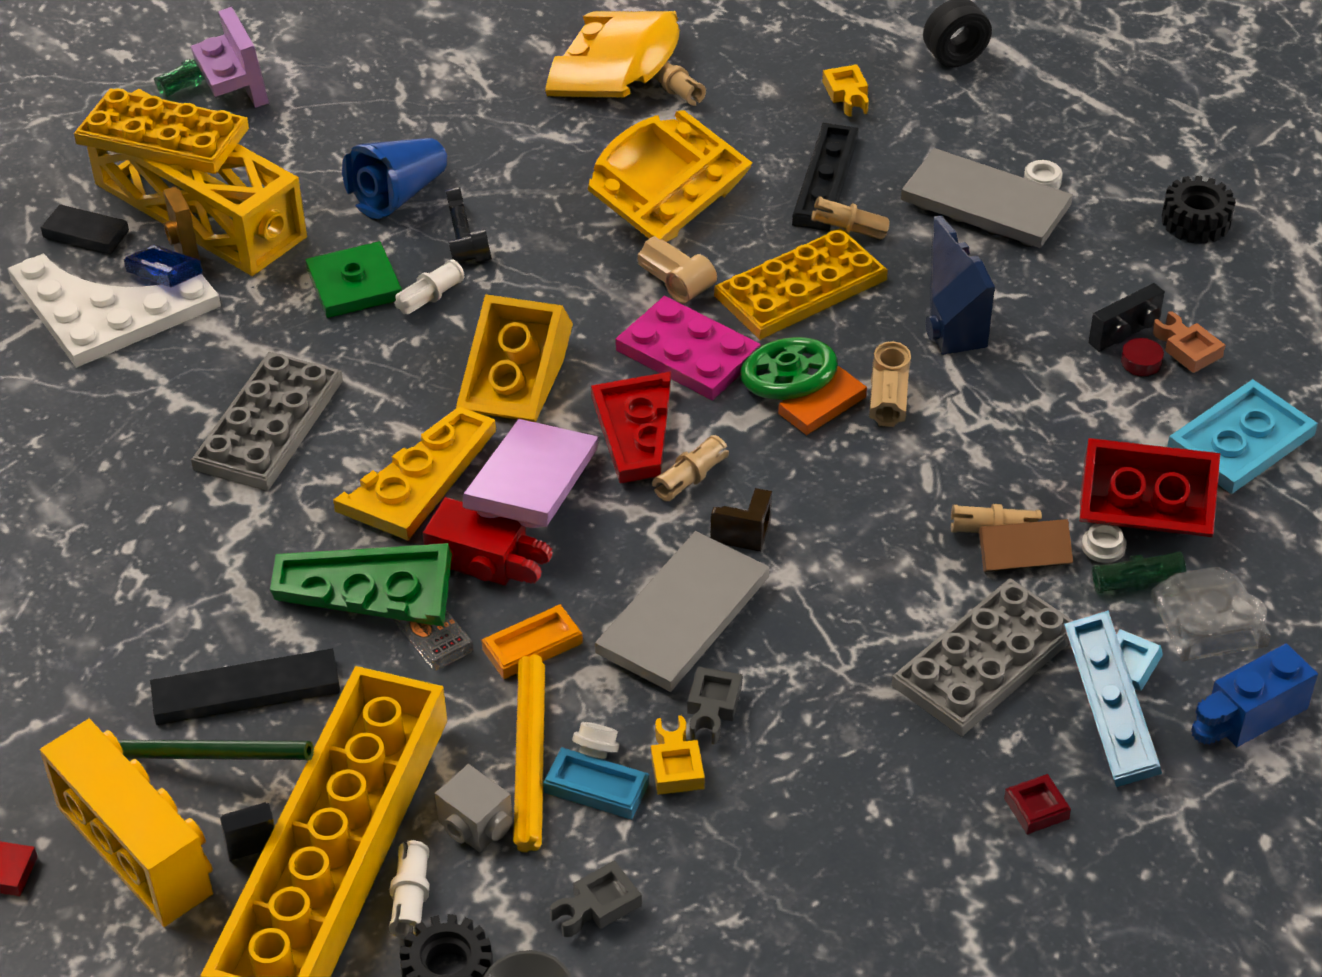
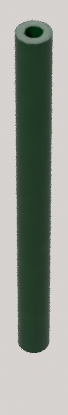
[118,740,314,760]

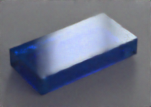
[123,244,203,288]

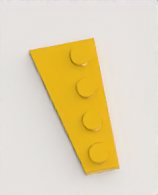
[333,406,496,540]

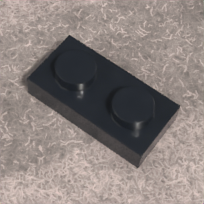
[1088,283,1165,352]

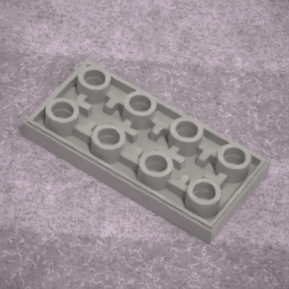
[901,148,1073,248]
[191,352,343,491]
[595,531,770,692]
[891,578,1073,737]

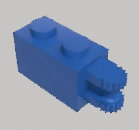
[1191,643,1318,748]

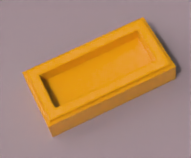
[481,604,583,680]

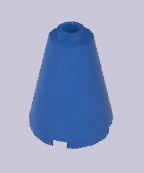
[342,138,447,219]

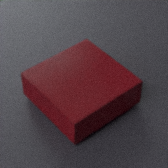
[1004,774,1071,835]

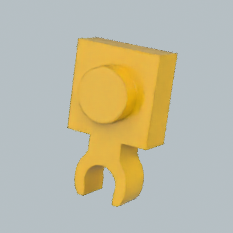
[822,65,869,117]
[651,716,705,795]

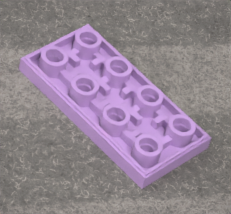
[463,419,598,528]

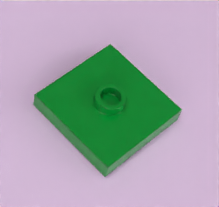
[305,241,402,318]

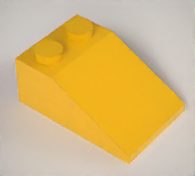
[456,294,573,423]

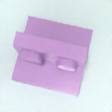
[190,7,269,108]

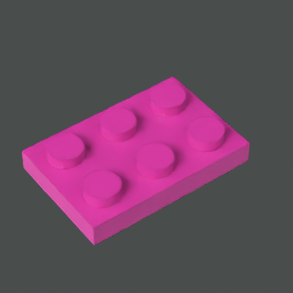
[615,295,761,401]

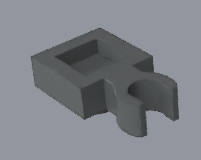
[687,667,743,745]
[550,860,642,937]

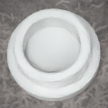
[1082,524,1126,563]
[572,722,619,759]

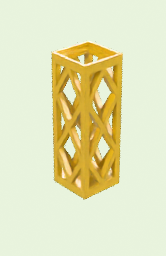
[87,88,307,277]

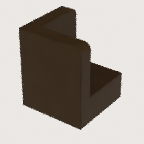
[710,488,772,552]

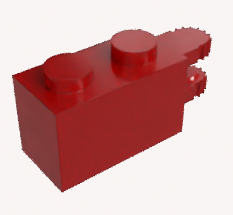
[423,497,553,586]

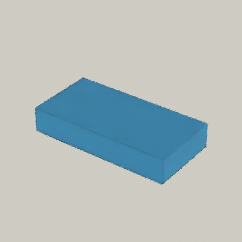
[543,747,649,820]

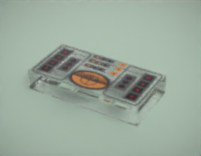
[392,610,473,671]

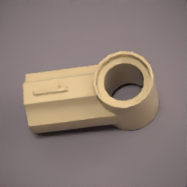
[638,236,717,304]
[869,341,911,427]

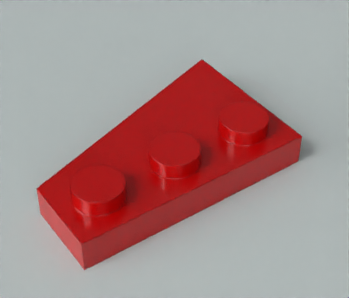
[591,371,671,483]

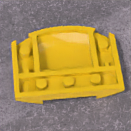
[545,11,680,97]
[587,110,752,242]

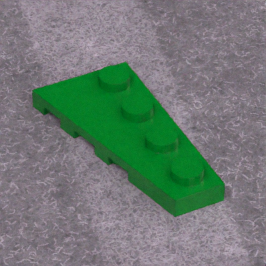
[270,543,452,627]

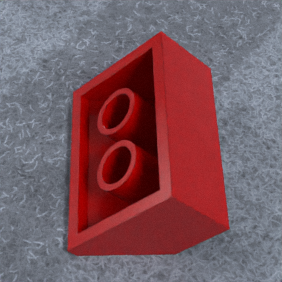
[1079,438,1220,537]

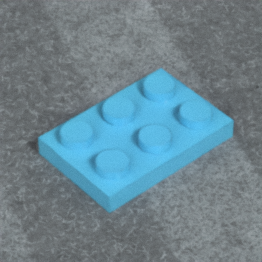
[1167,379,1318,494]

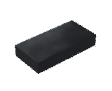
[40,204,129,254]
[220,802,274,861]

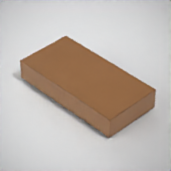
[979,519,1073,572]

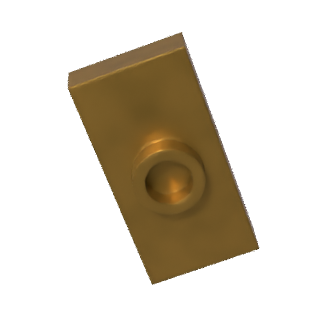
[163,186,201,273]

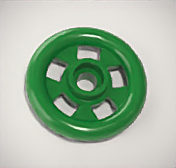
[741,337,838,400]

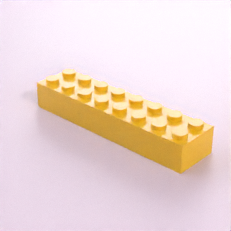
[200,666,447,977]

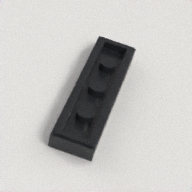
[792,123,859,231]
[150,648,341,725]

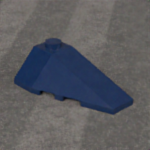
[925,215,995,355]

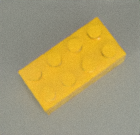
[39,718,213,927]

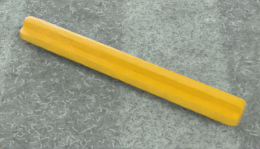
[513,654,545,853]

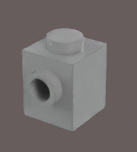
[435,764,513,853]

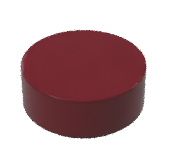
[1121,338,1164,376]

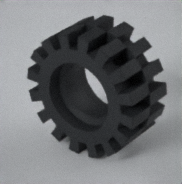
[1161,176,1236,244]
[399,914,493,977]

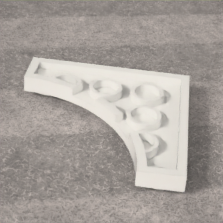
[8,253,221,368]

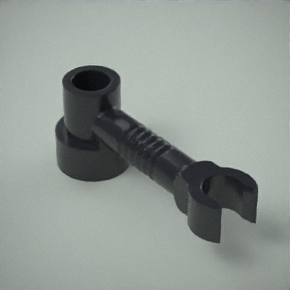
[445,187,492,263]

